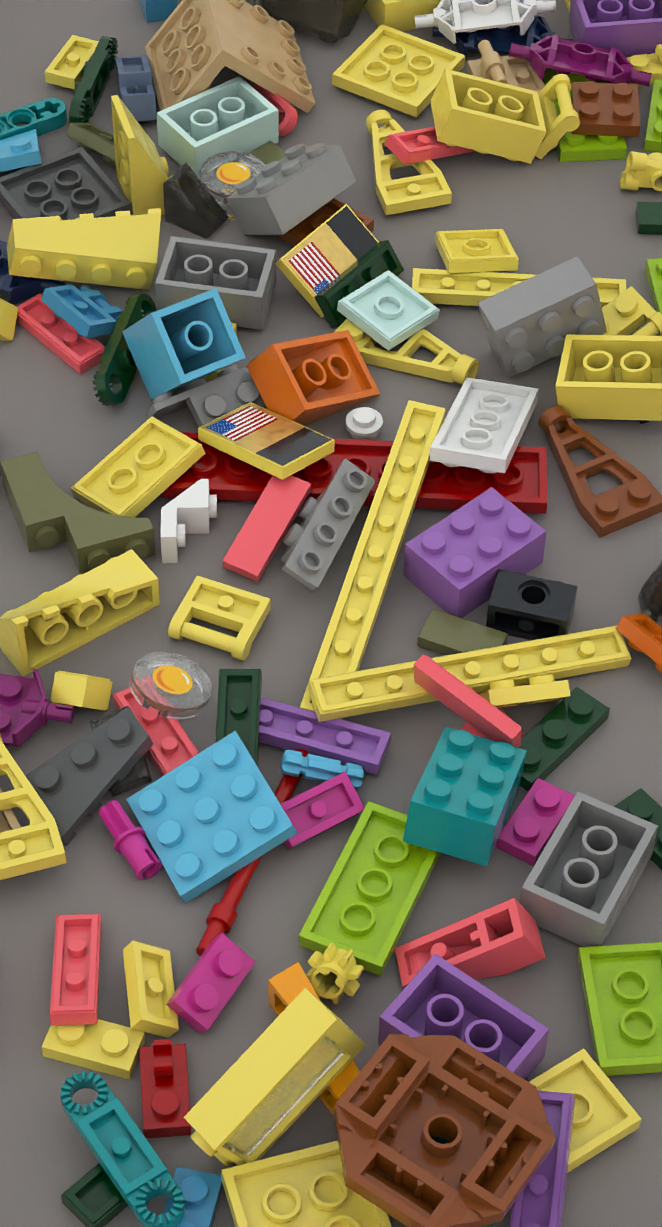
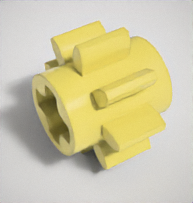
[306,943,364,1004]

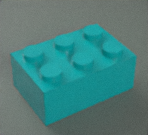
[403,727,527,866]

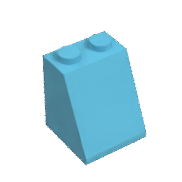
[122,288,246,400]

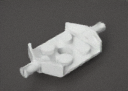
[415,0,556,44]

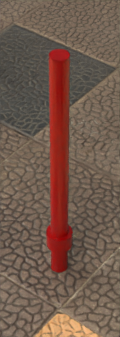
[196,749,309,956]

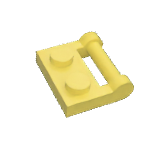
[535,74,580,160]
[602,286,662,336]
[168,575,271,661]

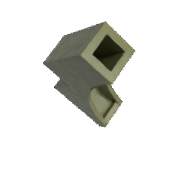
[0,452,155,574]

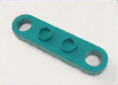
[60,1071,185,1227]

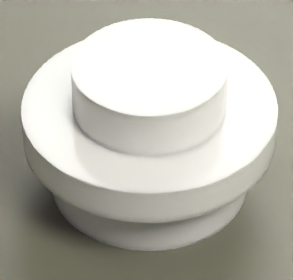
[345,407,383,440]

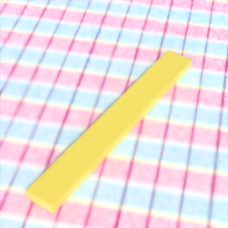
[308,625,632,722]

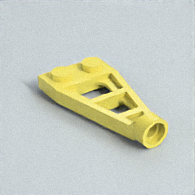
[366,110,452,215]
[335,319,479,385]
[0,735,67,880]

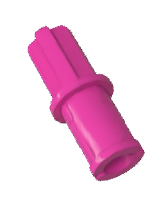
[99,800,162,880]

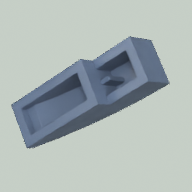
[115,55,157,121]

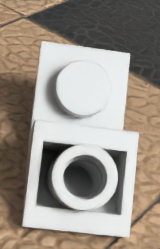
[161,479,217,563]

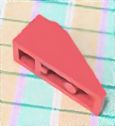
[395,898,546,988]

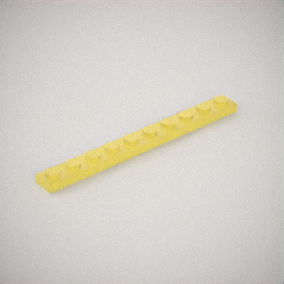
[300,400,445,719]

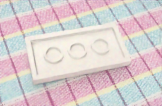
[429,377,539,473]

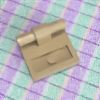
[467,40,545,93]

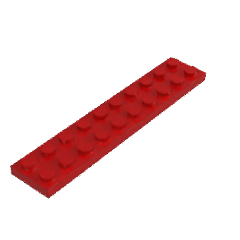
[161,432,547,514]

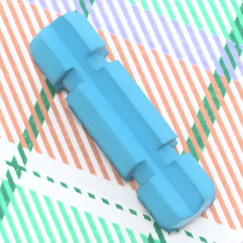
[280,750,364,790]

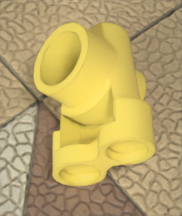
[620,151,662,191]

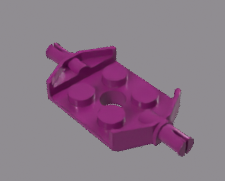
[508,35,652,87]
[0,669,75,747]

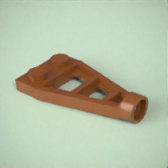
[538,405,662,538]

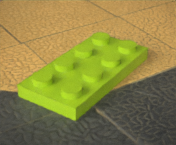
[542,69,627,162]
[299,801,441,976]

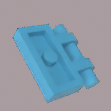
[41,284,124,339]

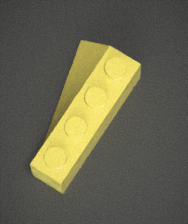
[7,208,161,290]
[0,549,160,677]

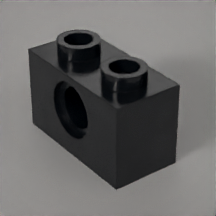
[486,569,577,640]

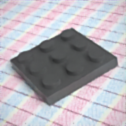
[0,147,132,220]

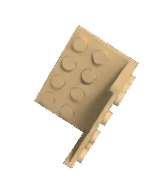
[145,0,316,113]

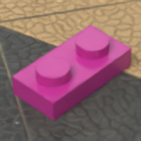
[281,771,365,850]
[496,778,575,866]
[166,933,255,1034]

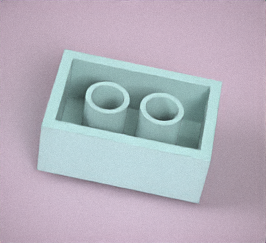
[156,76,279,180]

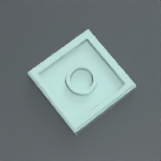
[337,270,440,351]

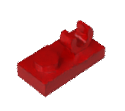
[139,1039,191,1139]

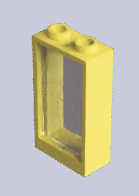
[184,988,367,1168]

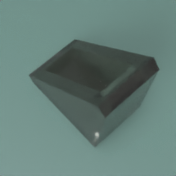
[163,162,229,239]

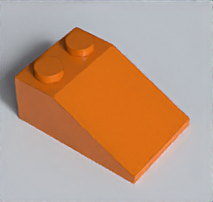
[246,330,381,426]

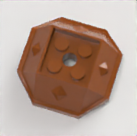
[334,1034,556,1227]

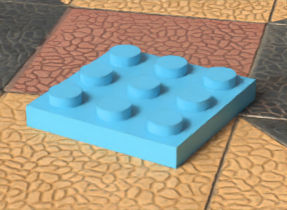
[126,731,298,903]

